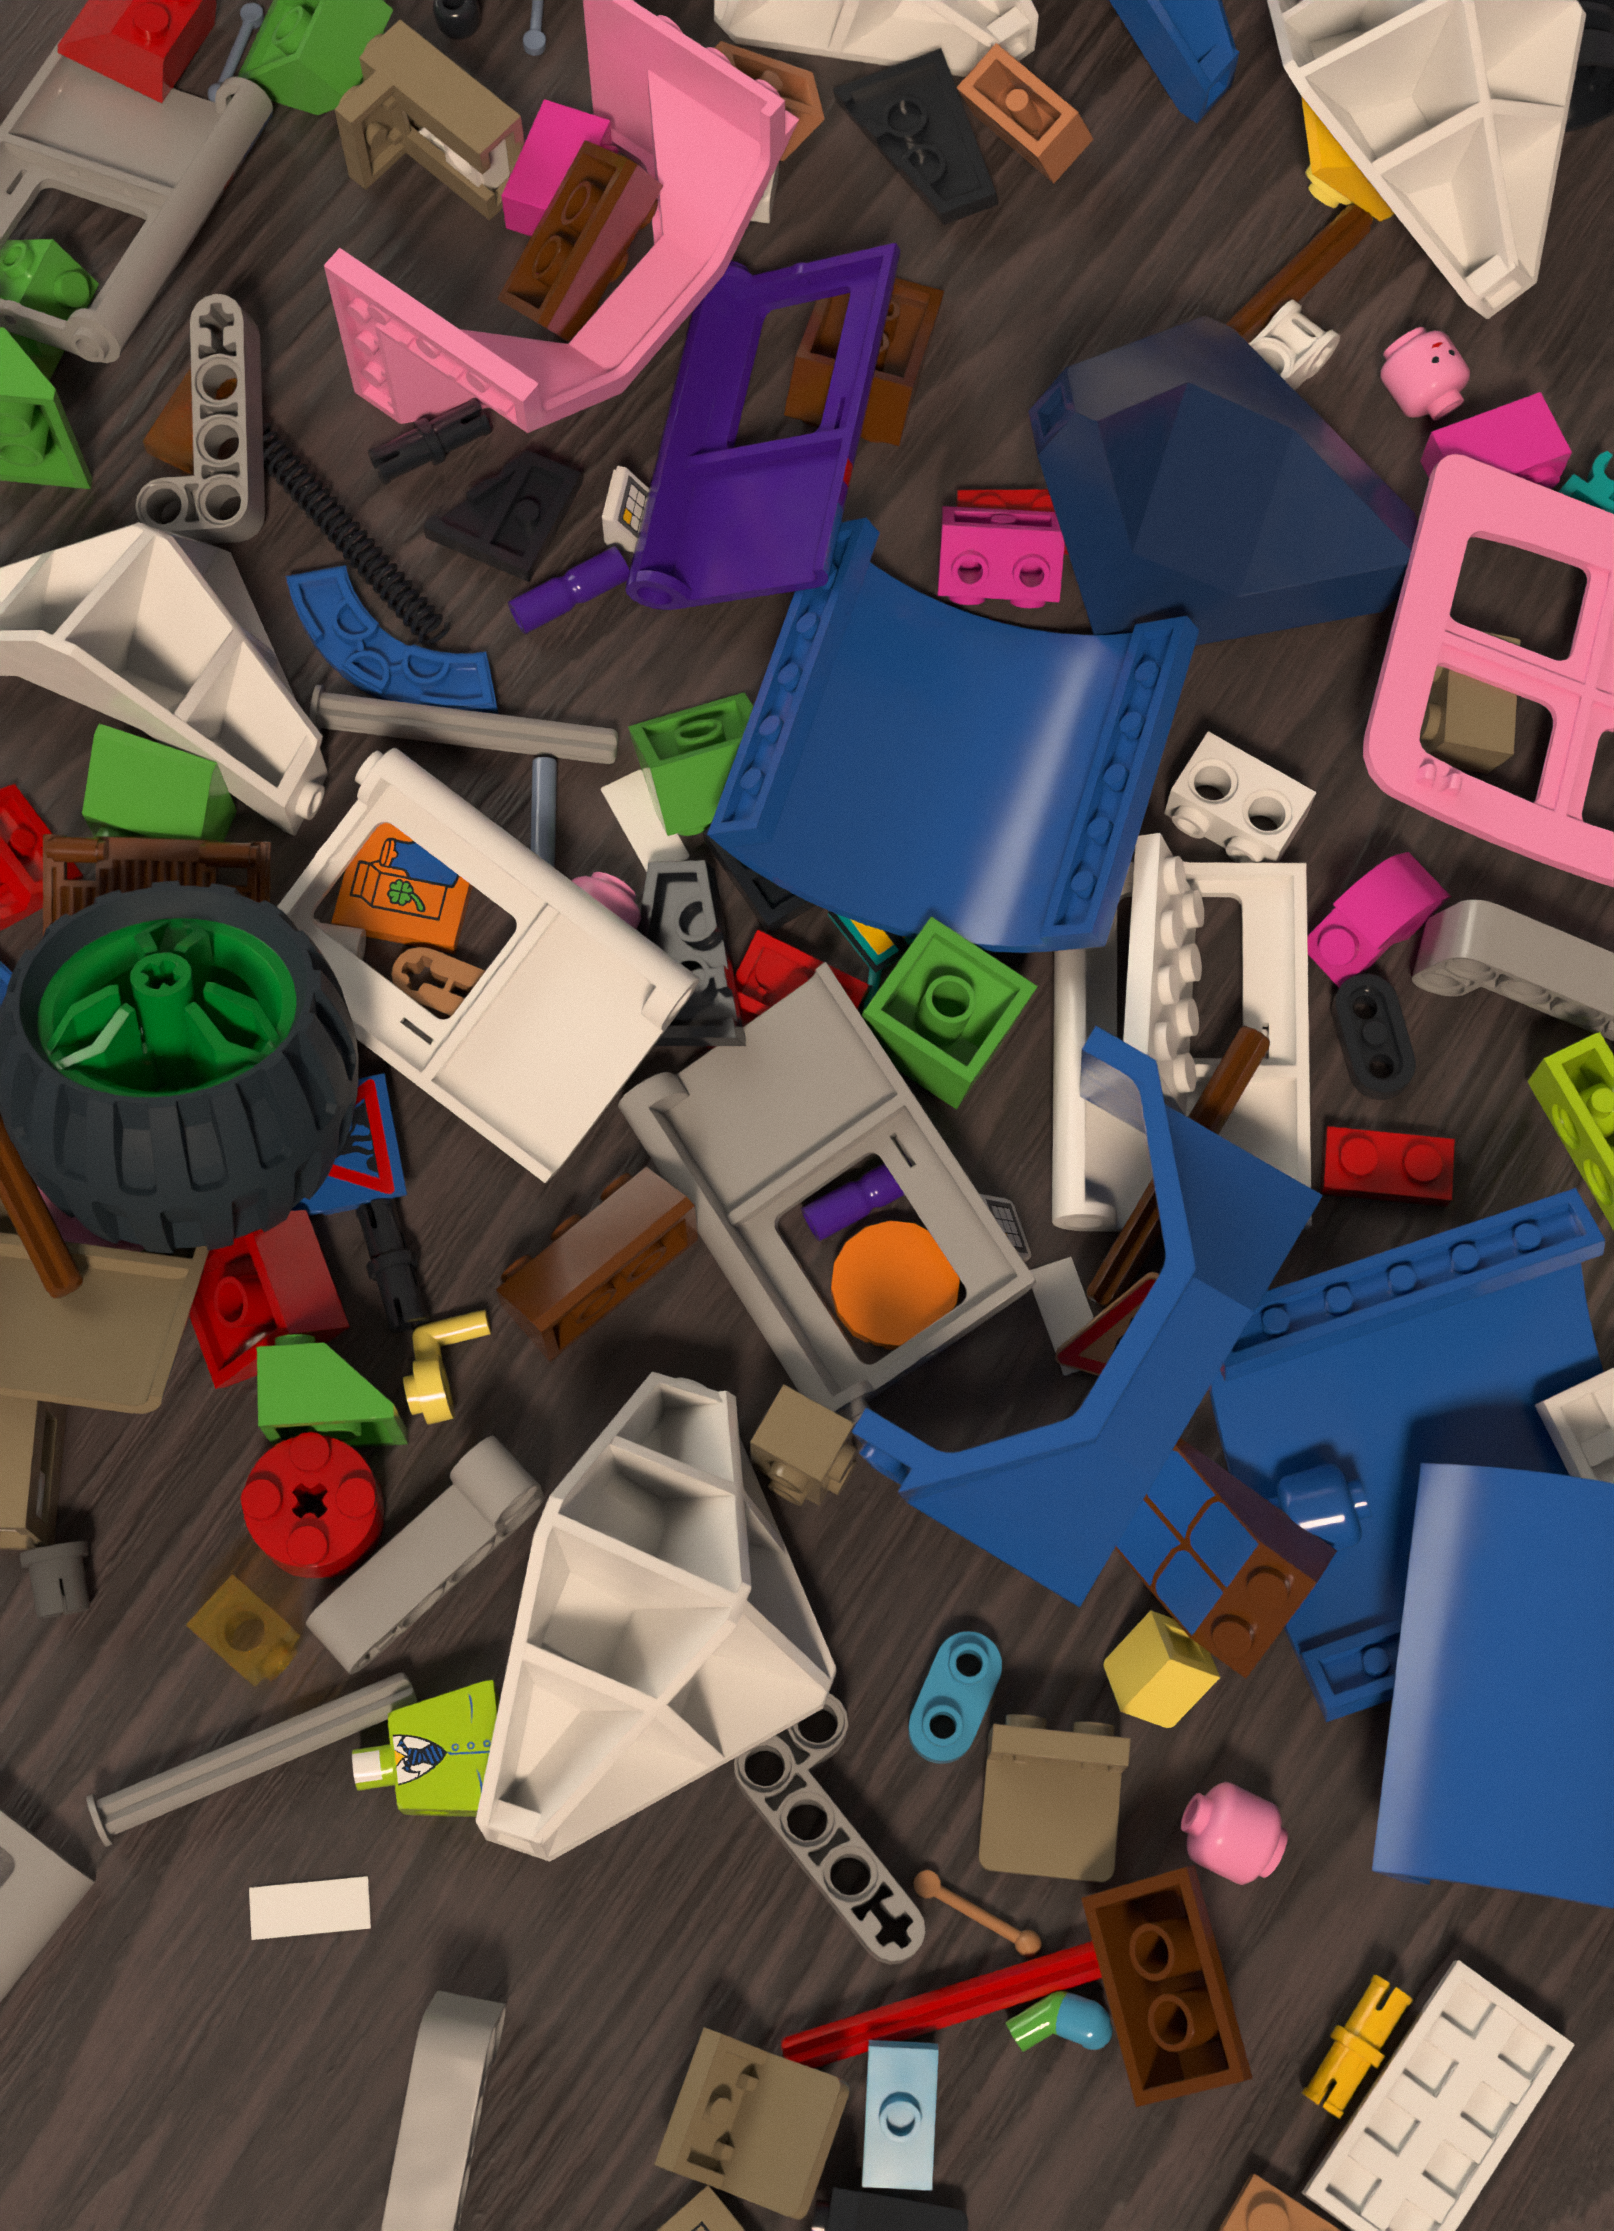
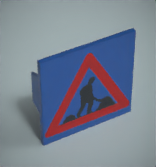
[291,1074,407,1216]

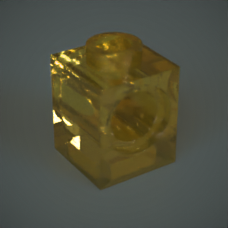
[186,1574,301,1687]

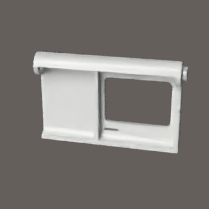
[1052,862,1312,1232]

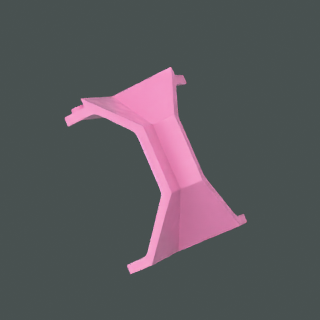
[324,0,800,433]

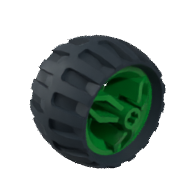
[0,881,358,1253]

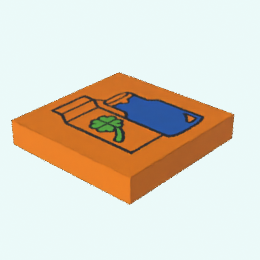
[331,823,473,954]

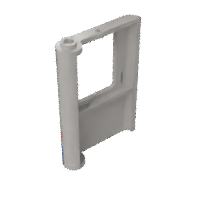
[0,39,273,363]

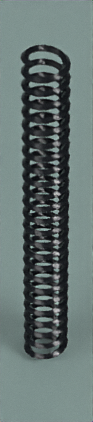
[263,422,451,645]

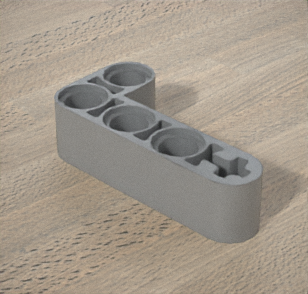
[135,294,265,544]
[1412,900,1614,1041]
[306,1435,544,1674]
[734,1694,925,1965]
[381,1990,506,2231]

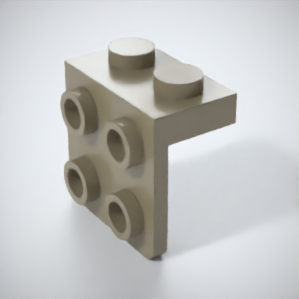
[978,1715,1130,1883]
[654,2028,849,2220]

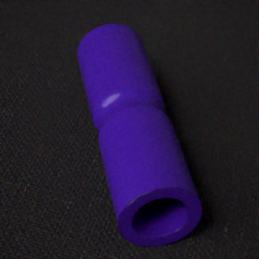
[508,546,629,634]
[801,1153,913,1242]

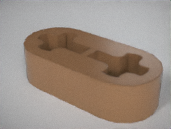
[391,947,486,1020]

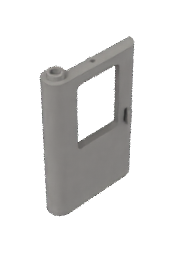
[618,962,1036,1424]

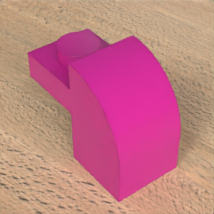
[1307,852,1451,988]

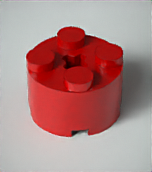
[241,1432,385,1578]

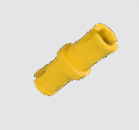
[1301,1974,1413,2119]

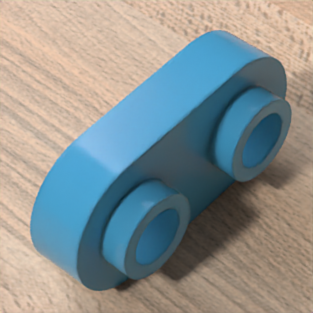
[908,1632,1002,1764]

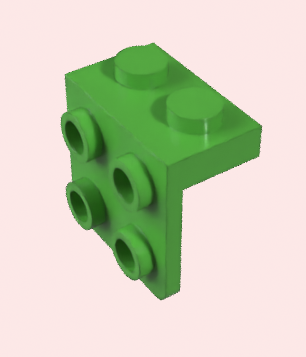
[0,239,99,381]

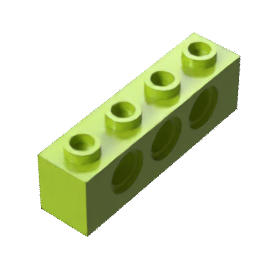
[1527,1031,1614,1230]

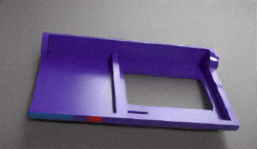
[625,243,901,610]

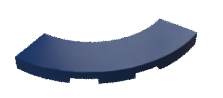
[286,565,498,714]

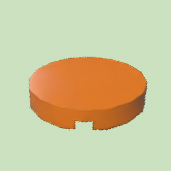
[831,1221,960,1350]

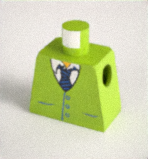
[352,1680,500,1817]

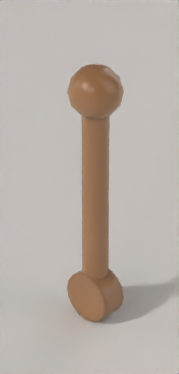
[914,1870,1042,1957]

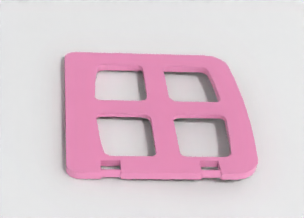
[1363,454,1614,887]

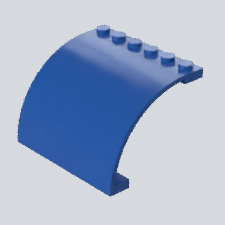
[707,518,1199,953]
[1209,1188,1606,1722]
[1372,1463,1614,1909]

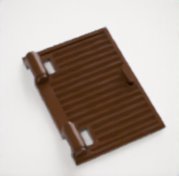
[43,834,271,936]

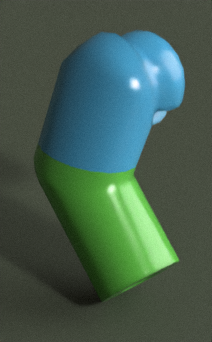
[1006,1990,1113,2052]

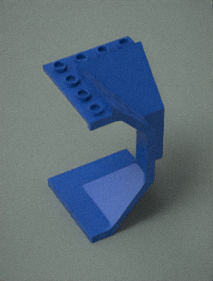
[852,1026,1323,1608]

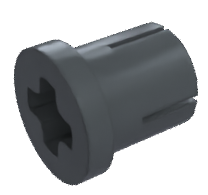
[19,1541,91,1619]

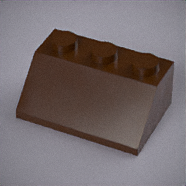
[497,140,663,342]
[496,1167,698,1362]
[1081,1865,1253,2107]

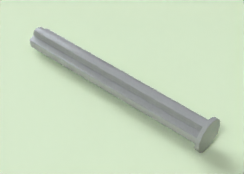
[309,685,619,764]
[86,1673,417,1847]

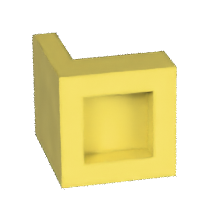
[1104,1610,1220,1728]

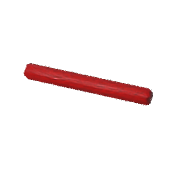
[781,1941,1102,2069]

